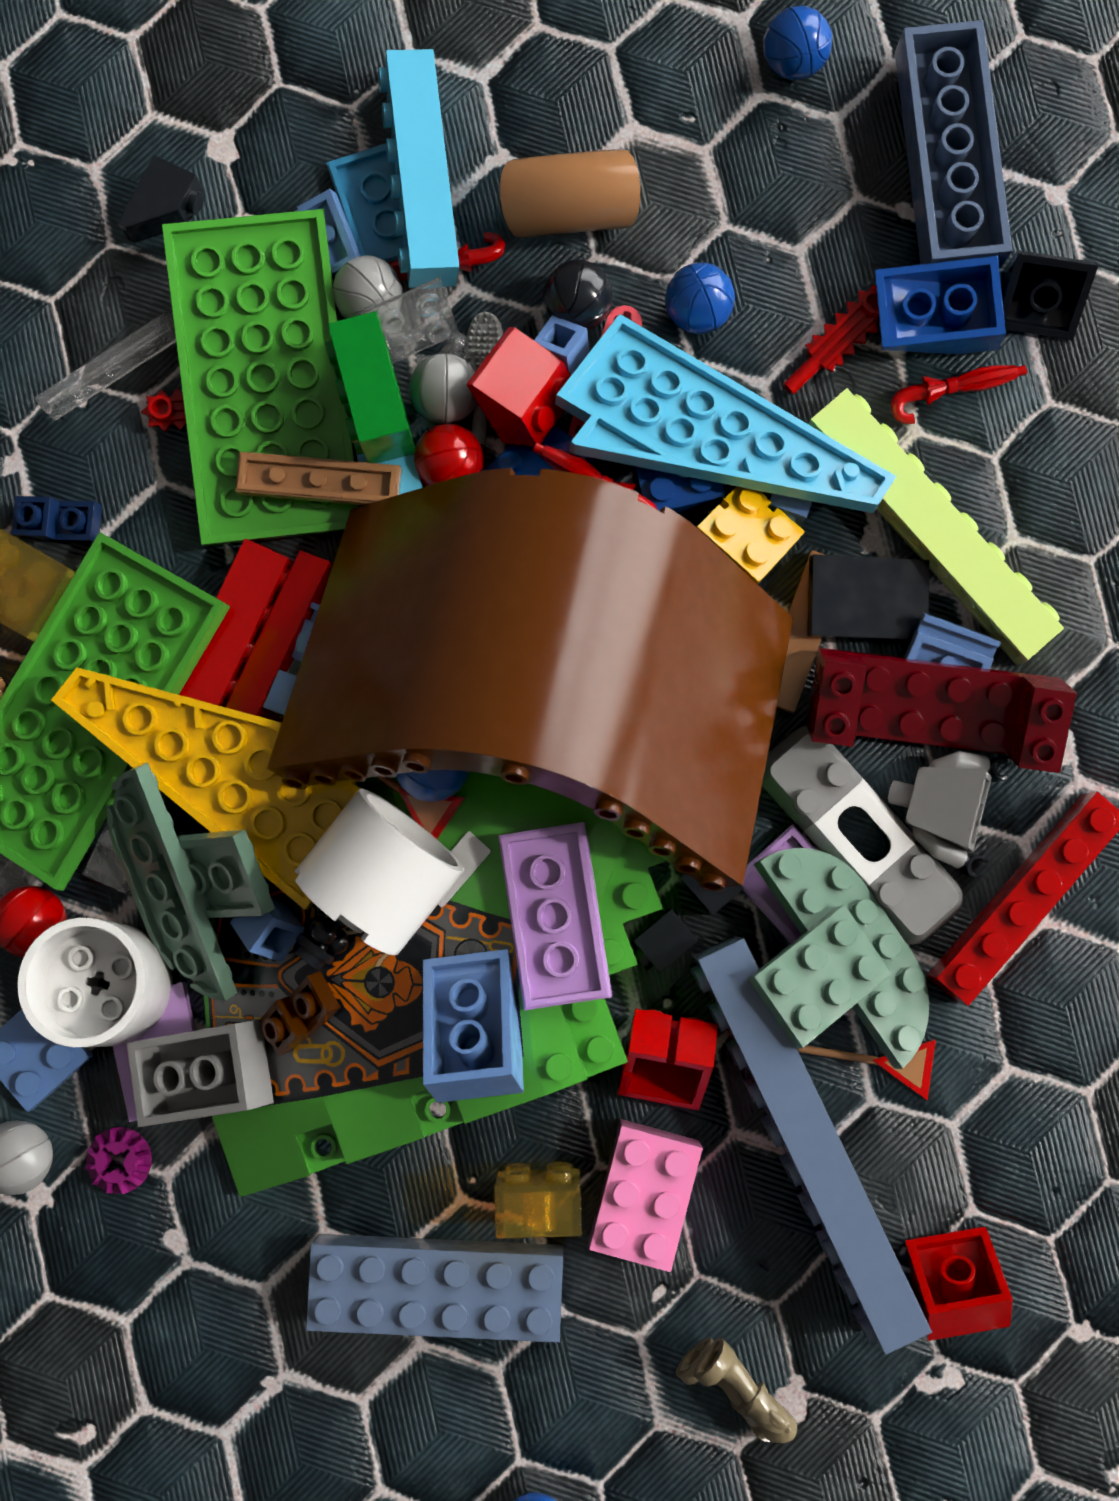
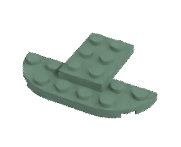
[107,763,275,1001]
[747,848,929,1069]

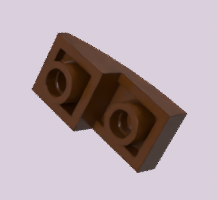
[259,971,341,1056]

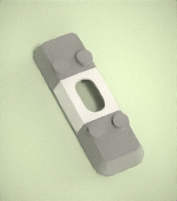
[762,726,963,945]

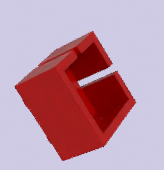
[617,1008,718,1110]

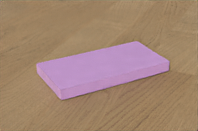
[498,822,612,1010]

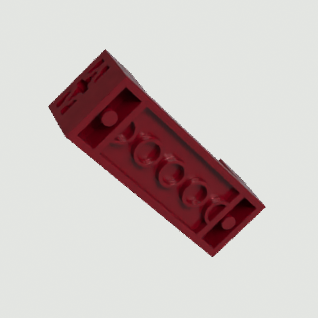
[806,648,1077,773]

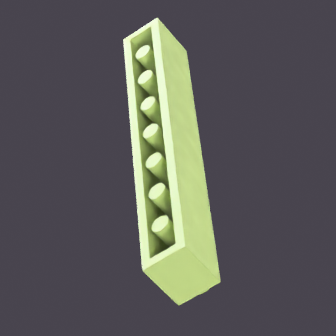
[808,388,1064,665]

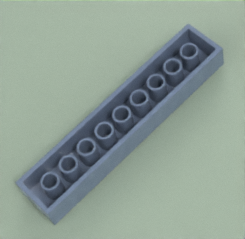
[690,936,932,1355]

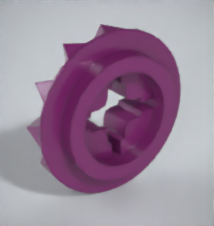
[84,1127,152,1194]

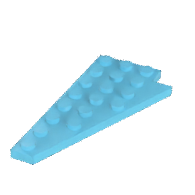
[555,314,896,513]

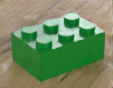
[324,311,416,463]

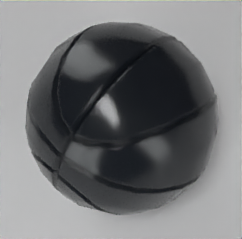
[543,260,613,330]

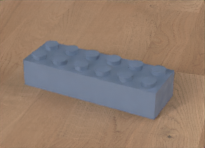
[895,20,1013,269]
[306,1234,564,1343]

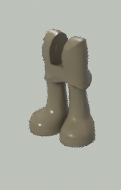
[676,1337,797,1443]

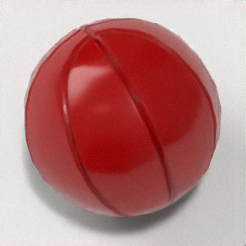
[414,423,484,487]
[0,886,67,958]

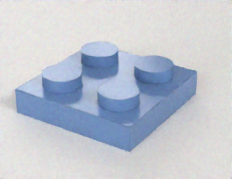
[0,1009,94,1112]

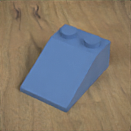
[423,949,524,1103]

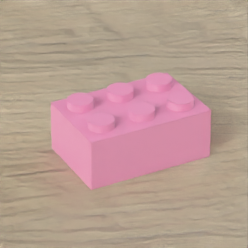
[589,1119,703,1272]

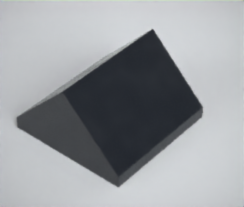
[1001,250,1098,340]

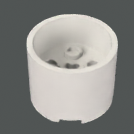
[295,788,464,955]
[18,918,173,1047]

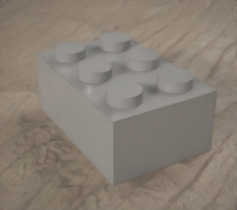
[127,1019,274,1127]

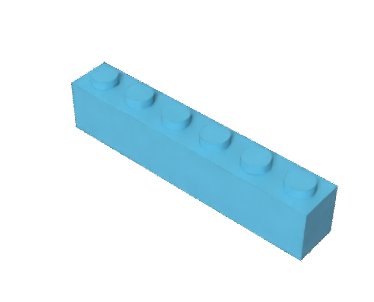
[378,49,459,288]

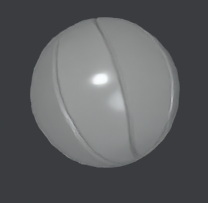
[332,255,402,325]
[409,353,477,425]
[0,1120,53,1195]

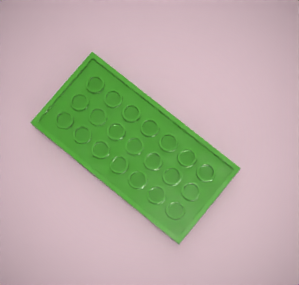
[162,209,360,547]
[0,532,230,891]

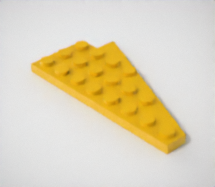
[51,667,361,910]

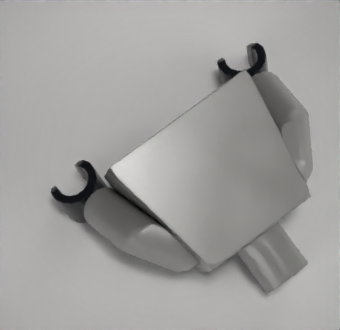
[888,751,1010,879]

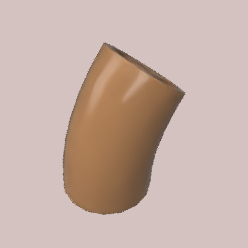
[500,149,641,238]

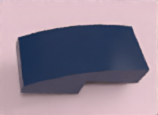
[11,496,102,544]

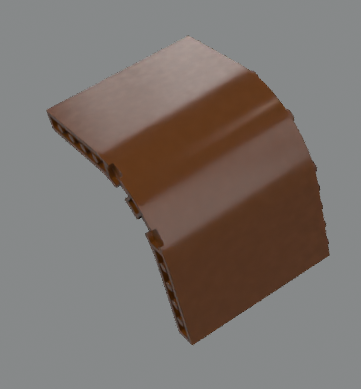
[267,468,793,892]

